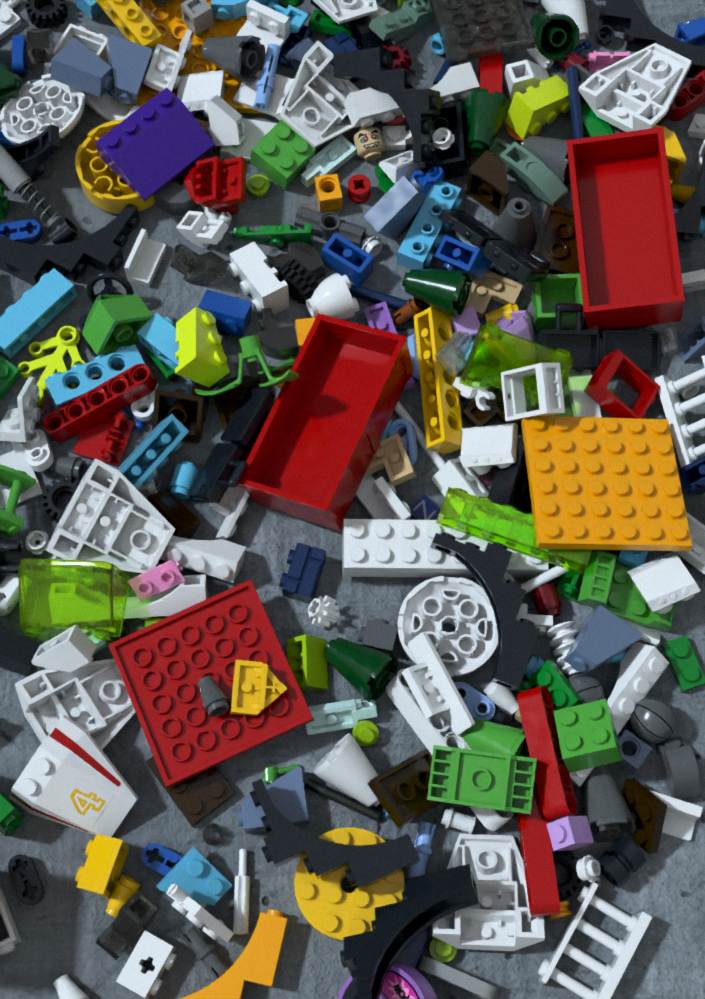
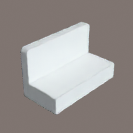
[124,229,167,288]
[432,458,489,516]
[650,790,703,841]

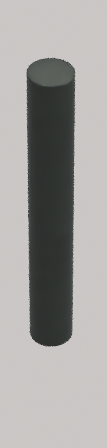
[304,778,381,822]

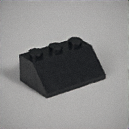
[420,101,471,179]
[486,436,533,521]

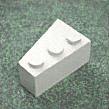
[228,242,290,319]

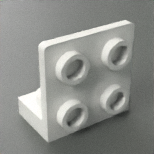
[236,0,290,63]
[0,377,41,442]

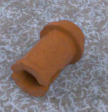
[392,298,423,326]

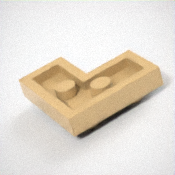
[465,270,523,318]
[364,433,416,486]

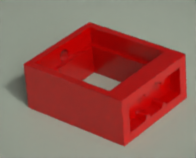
[584,349,660,419]

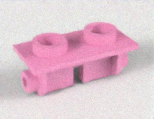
[587,51,634,74]
[128,559,185,602]

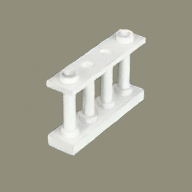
[655,355,705,468]
[537,882,652,999]

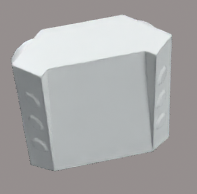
[177,70,225,117]
[459,423,518,475]
[627,551,701,614]

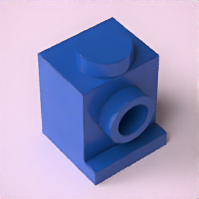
[674,17,705,47]

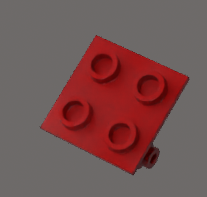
[73,412,135,466]

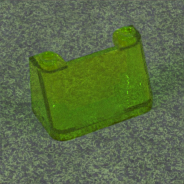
[459,323,574,416]
[18,559,131,640]

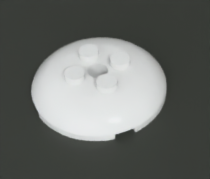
[0,74,85,145]
[398,576,498,677]

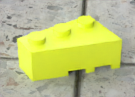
[505,75,570,140]
[175,307,230,388]

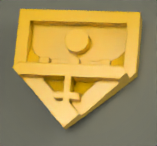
[230,660,287,716]

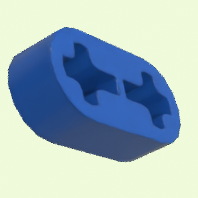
[12,35,28,74]
[0,219,43,244]
[141,843,183,876]

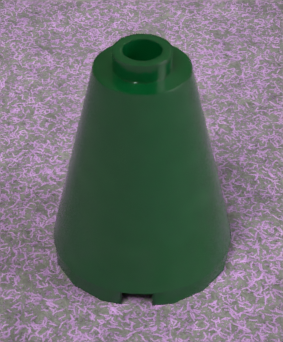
[529,12,579,60]
[464,88,510,155]
[402,269,472,319]
[325,637,399,702]

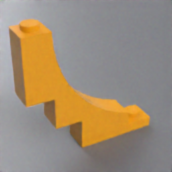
[179,909,288,999]

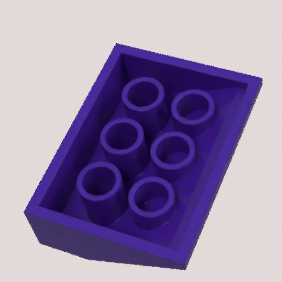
[95,87,215,201]

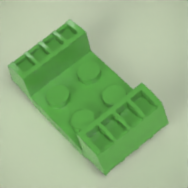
[577,551,676,632]
[427,745,537,814]

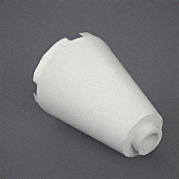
[540,0,589,45]
[313,733,380,807]

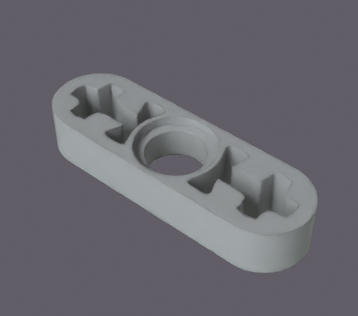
[417,956,497,999]

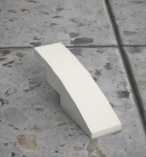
[565,370,601,417]

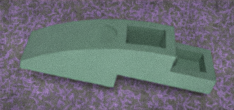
[369,0,447,42]
[489,138,568,206]

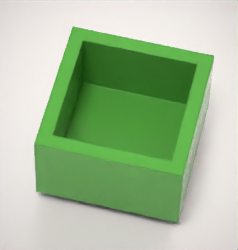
[250,120,317,191]
[531,273,585,331]
[553,699,622,773]

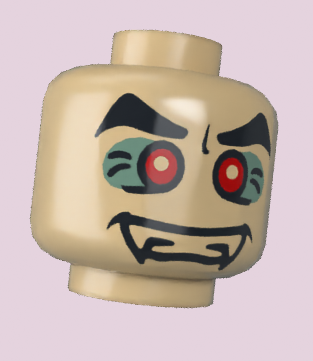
[353,125,386,161]

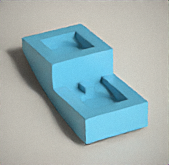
[267,1,309,33]

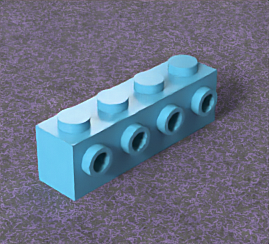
[397,180,463,269]
[0,268,78,360]
[117,414,189,492]

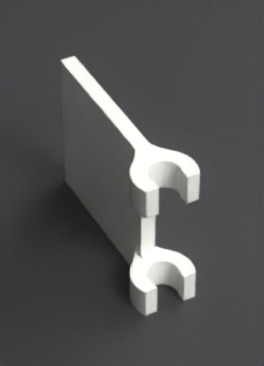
[233,70,295,121]
[220,118,277,161]
[0,441,43,510]

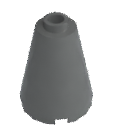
[201,35,266,83]
[521,136,571,187]
[491,198,537,251]
[583,765,637,842]

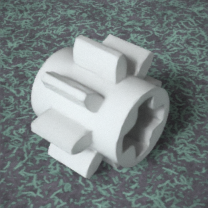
[308,595,340,628]

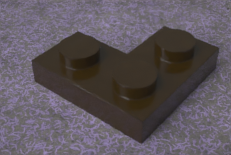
[462,381,529,428]
[623,778,667,854]

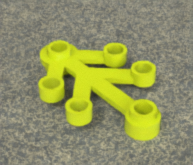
[17,326,85,407]

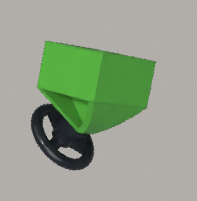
[82,272,153,355]

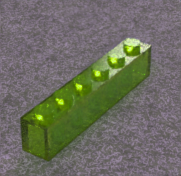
[436,487,592,574]

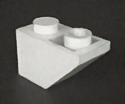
[503,59,550,99]
[204,94,246,146]

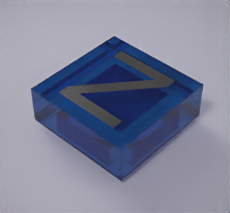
[410,494,442,520]

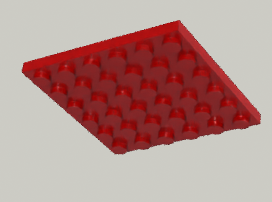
[108,579,314,788]

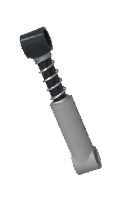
[0,143,80,244]

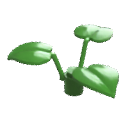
[195,334,300,396]

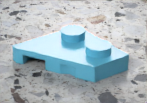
[156,847,232,906]

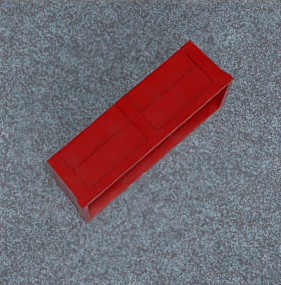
[566,127,685,331]
[238,313,414,531]

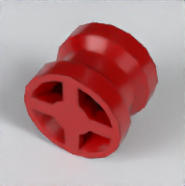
[348,174,370,204]

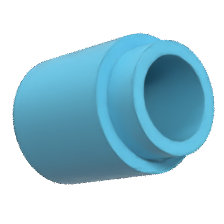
[169,461,200,500]

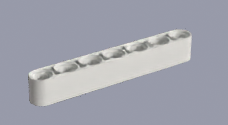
[386,668,514,831]

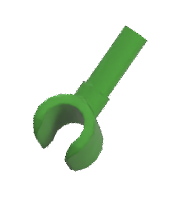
[263,764,299,784]

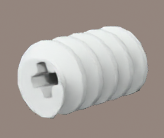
[547,621,581,677]

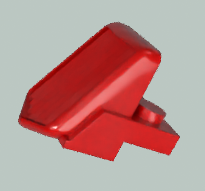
[184,156,247,215]

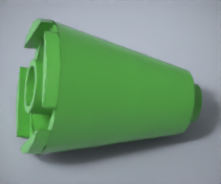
[460,717,527,757]

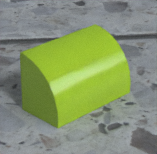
[287,634,328,692]

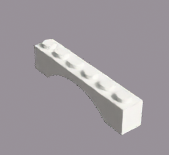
[343,62,480,128]
[160,535,246,583]
[49,574,208,625]
[569,642,669,787]

